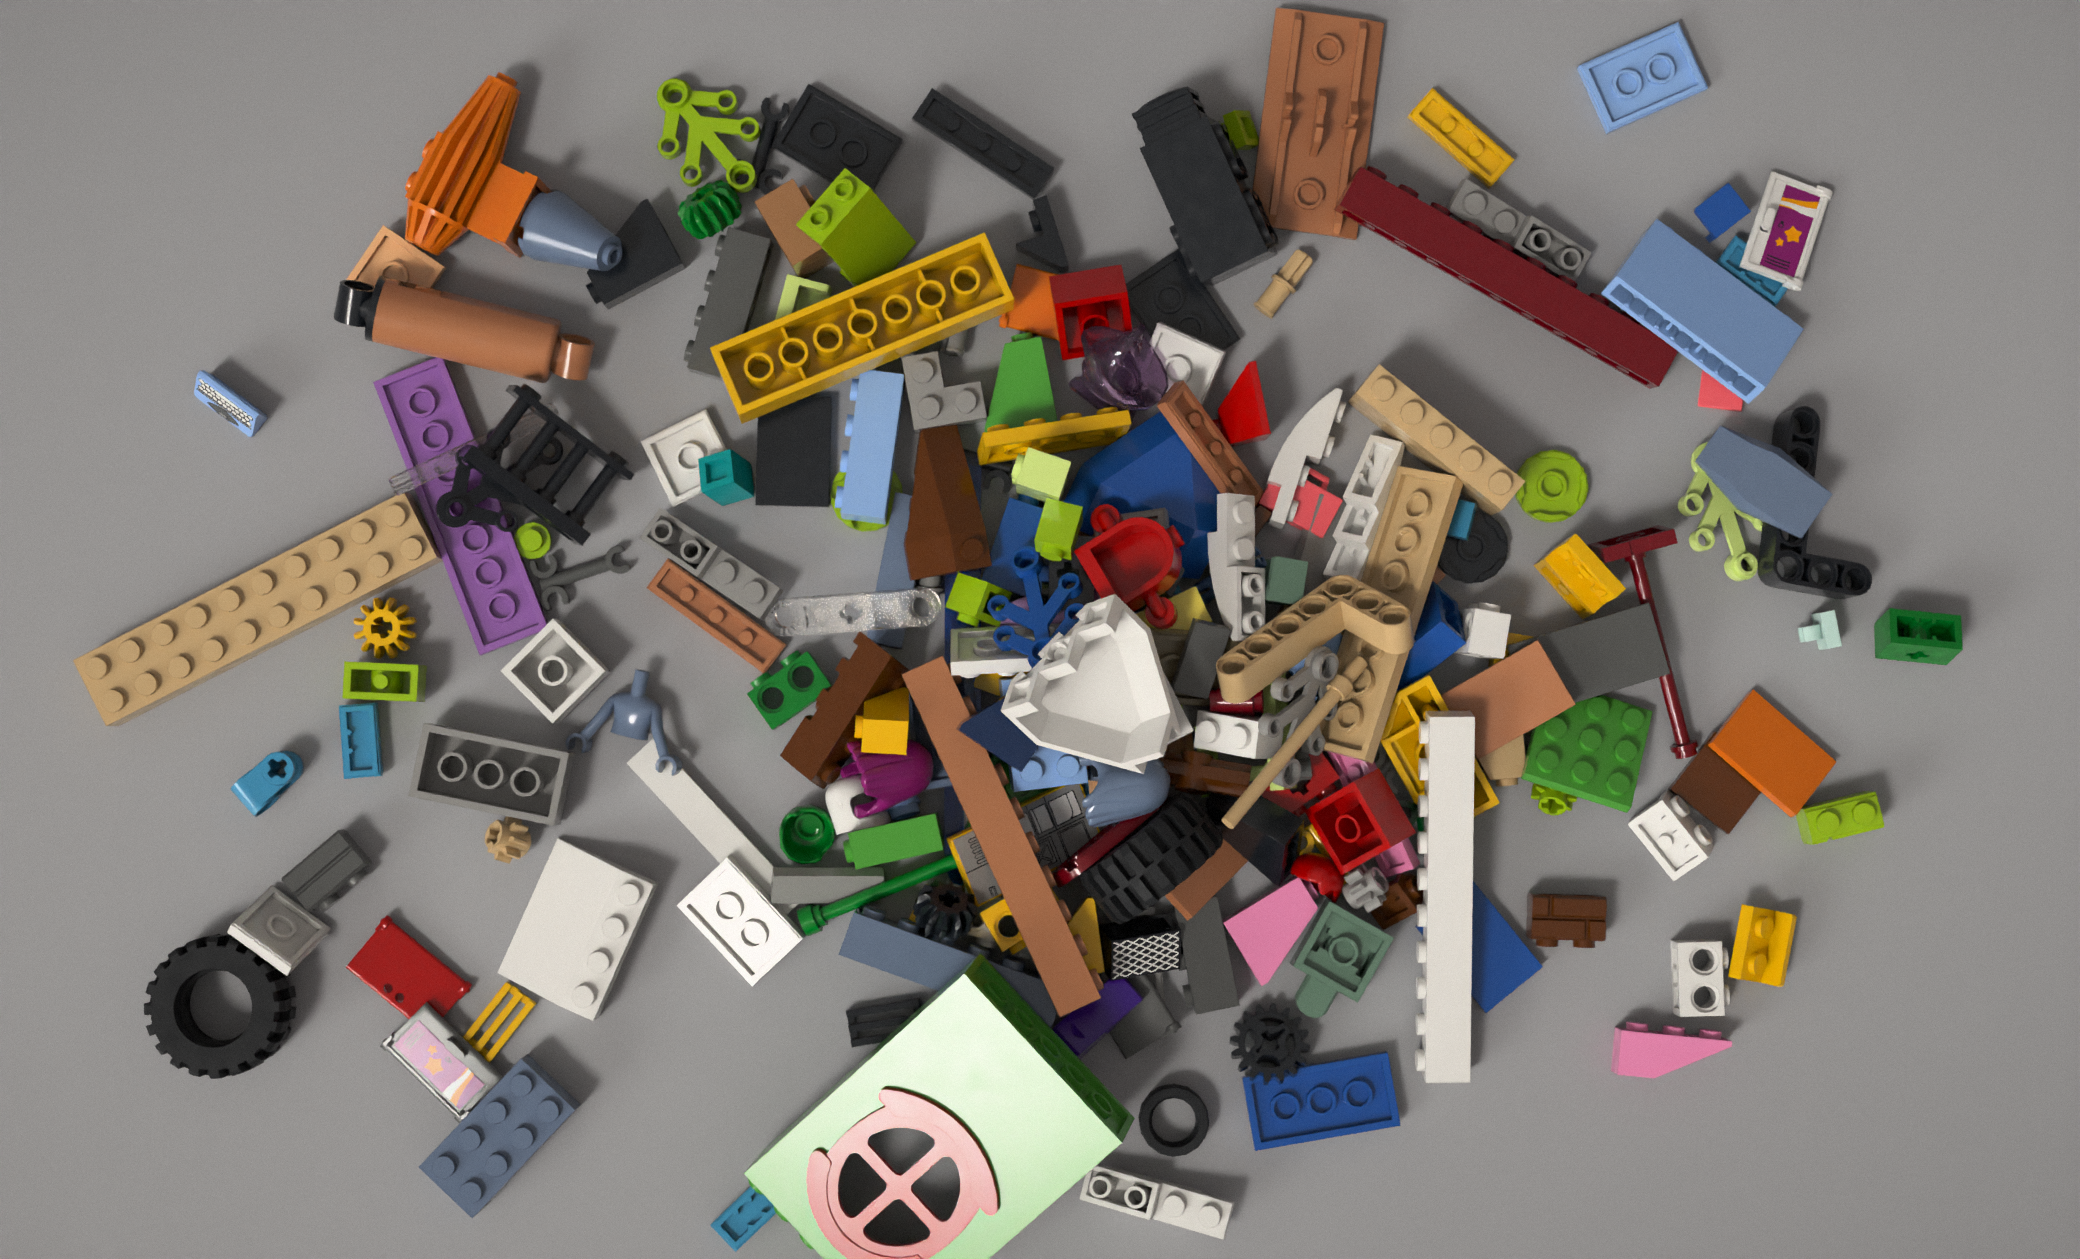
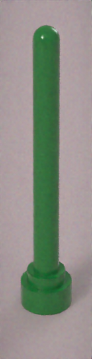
[797,854,958,936]

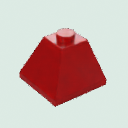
[1212,361,1271,447]

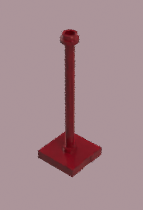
[1587,525,1698,759]

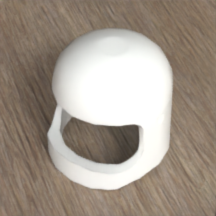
[825,774,891,835]

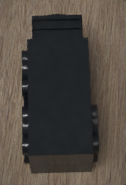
[1132,86,1280,286]

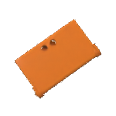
[999,264,1105,355]

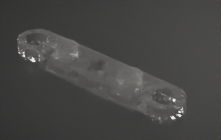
[765,588,941,637]

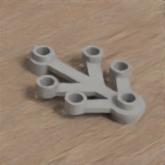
[1258,646,1339,788]

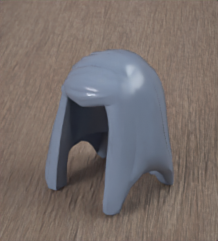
[1079,757,1170,827]

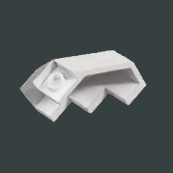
[1001,594,1182,774]

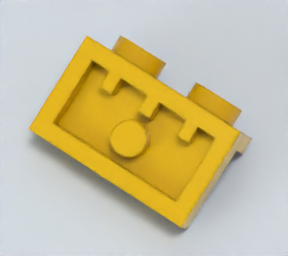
[1728,904,1797,987]

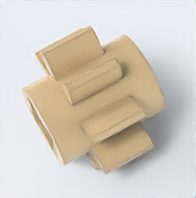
[485,816,531,864]

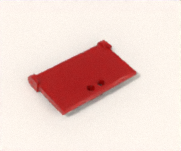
[346,915,473,1019]

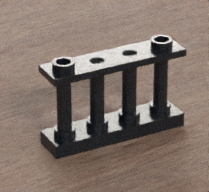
[457,384,634,546]

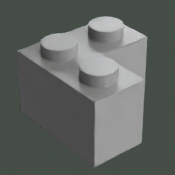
[901,351,987,434]

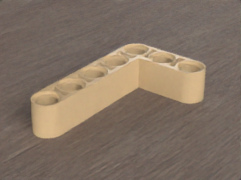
[1216,575,1415,703]

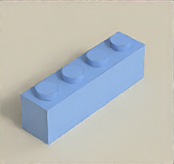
[835,370,905,525]

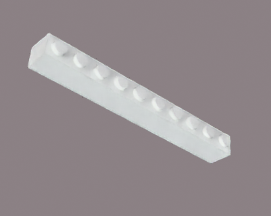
[1415,711,1475,1083]

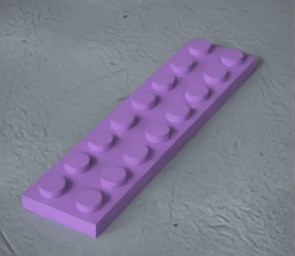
[373,357,548,656]

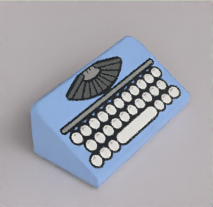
[194,370,268,437]

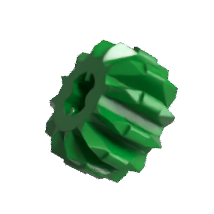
[677,180,742,239]

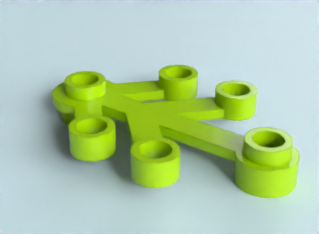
[657,78,761,193]

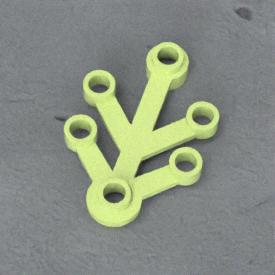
[1678,442,1763,581]

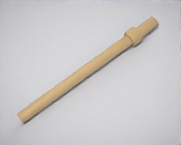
[1221,656,1368,829]

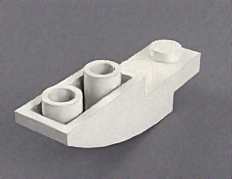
[1265,388,1346,530]
[1207,493,1265,642]
[1080,1164,1235,1239]

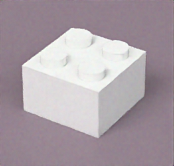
[500,619,611,724]

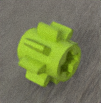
[1531,783,1577,815]

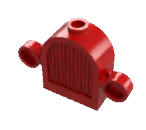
[1074,504,1185,630]

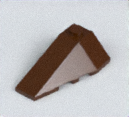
[904,424,992,581]

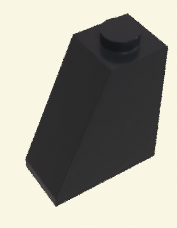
[586,199,686,309]
[1205,793,1304,887]

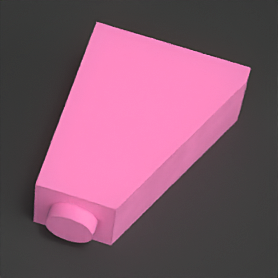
[1222,876,1319,986]

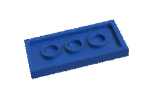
[1242,1051,1401,1151]

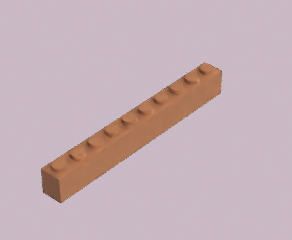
[902,656,1104,1018]

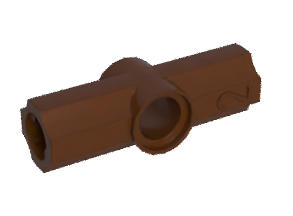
[1159,751,1252,798]

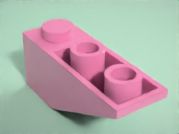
[1611,1022,1732,1078]

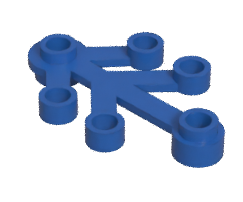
[987,546,1084,668]

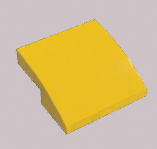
[1533,533,1626,620]

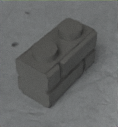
[281,829,372,912]

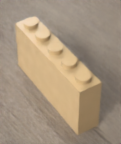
[1347,364,1525,515]

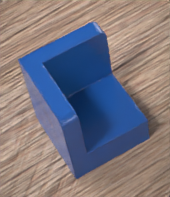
[1694,183,1751,243]

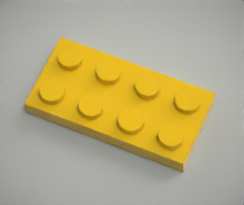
[977,407,1131,465]

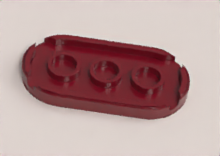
[1052,796,1169,888]

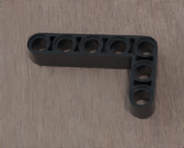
[1758,406,1872,599]

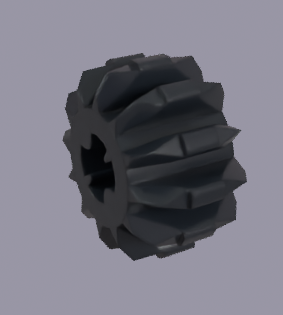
[913,878,977,942]

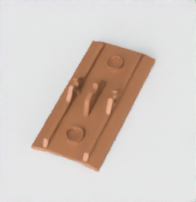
[1252,8,1384,240]

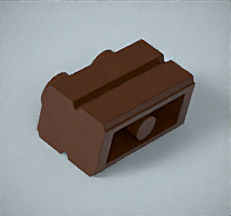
[1526,893,1607,948]

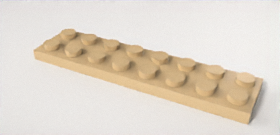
[1319,466,1463,763]

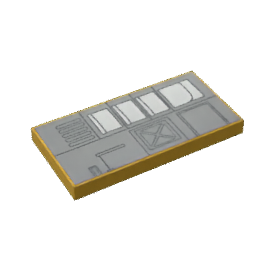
[946,784,1100,907]

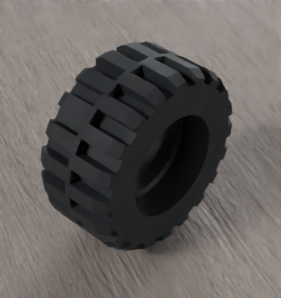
[1080,792,1223,924]
[144,934,297,1079]

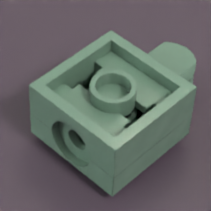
[1290,899,1394,1018]

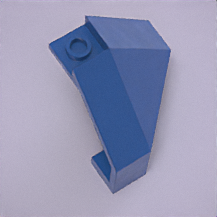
[1064,411,1220,579]

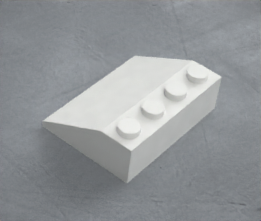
[498,838,659,1021]

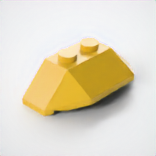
[1380,674,1500,817]

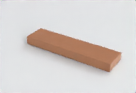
[1157,380,1264,506]
[646,558,787,673]

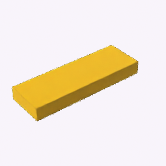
[1407,88,1515,189]

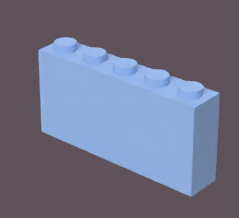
[1601,219,1804,404]

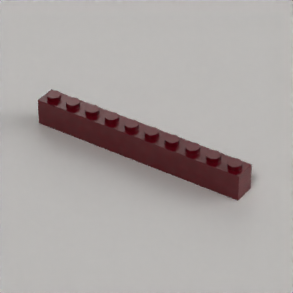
[1334,166,1678,389]

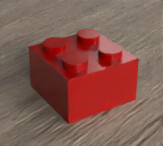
[1304,768,1416,875]

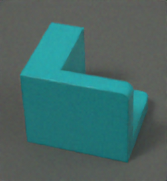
[698,449,755,506]

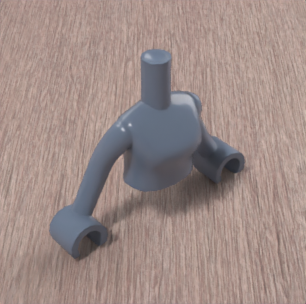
[565,669,682,776]

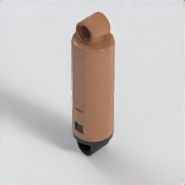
[334,276,595,383]

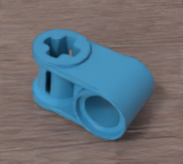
[230,751,304,817]

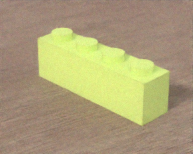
[1011,447,1071,504]

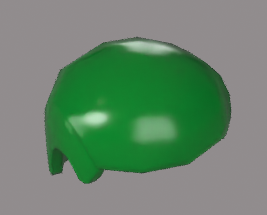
[779,804,835,864]

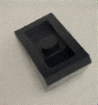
[1016,195,1069,273]

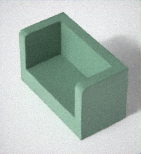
[1255,556,1308,606]

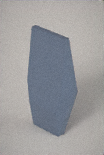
[1695,425,1833,539]

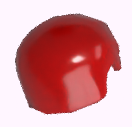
[1291,852,1345,903]

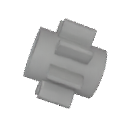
[1342,864,1389,913]

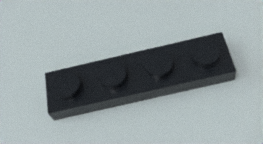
[912,88,1054,200]

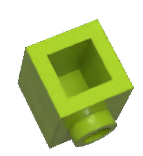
[1034,498,1083,561]
[945,573,1012,627]

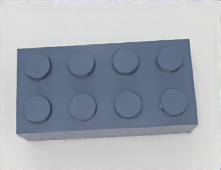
[419,1054,581,1218]

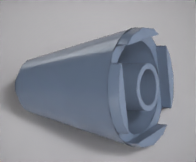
[518,189,622,271]

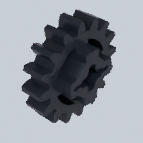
[1229,1003,1310,1086]

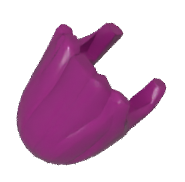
[840,739,934,818]

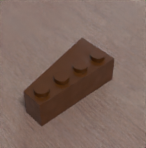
[780,631,910,789]

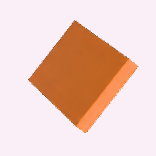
[1708,689,1837,817]

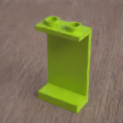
[796,168,917,286]

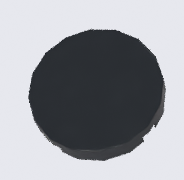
[1438,511,1508,584]

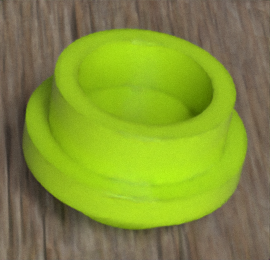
[514,522,552,559]

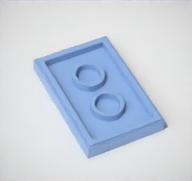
[1577,22,1708,134]

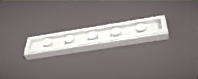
[627,738,798,915]

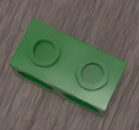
[747,650,833,730]

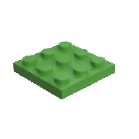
[1521,695,1653,813]

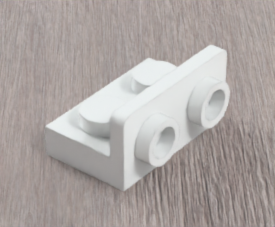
[1628,790,1714,881]

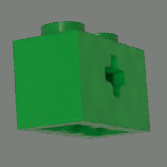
[1874,608,1963,665]

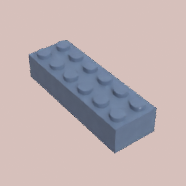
[838,905,1057,1028]

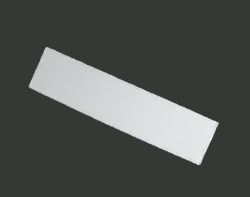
[1323,434,1405,581]

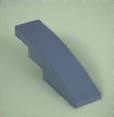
[867,492,917,650]

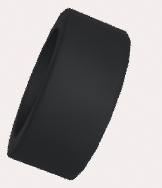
[1138,1084,1209,1157]

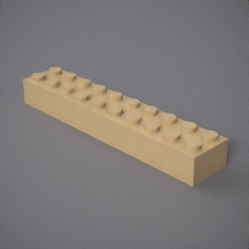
[73,492,443,726]

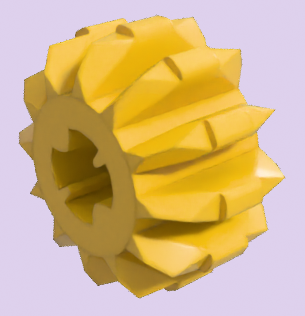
[354,597,417,659]

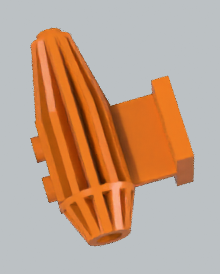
[405,72,552,258]

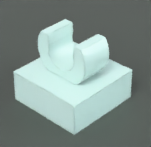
[1797,610,1842,650]

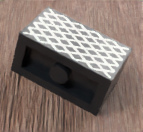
[1098,913,1181,981]

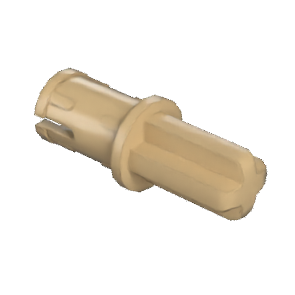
[1253,249,1313,319]

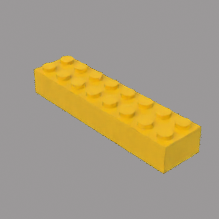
[710,232,1014,424]

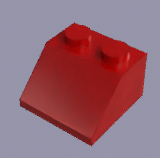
[1049,264,1135,361]

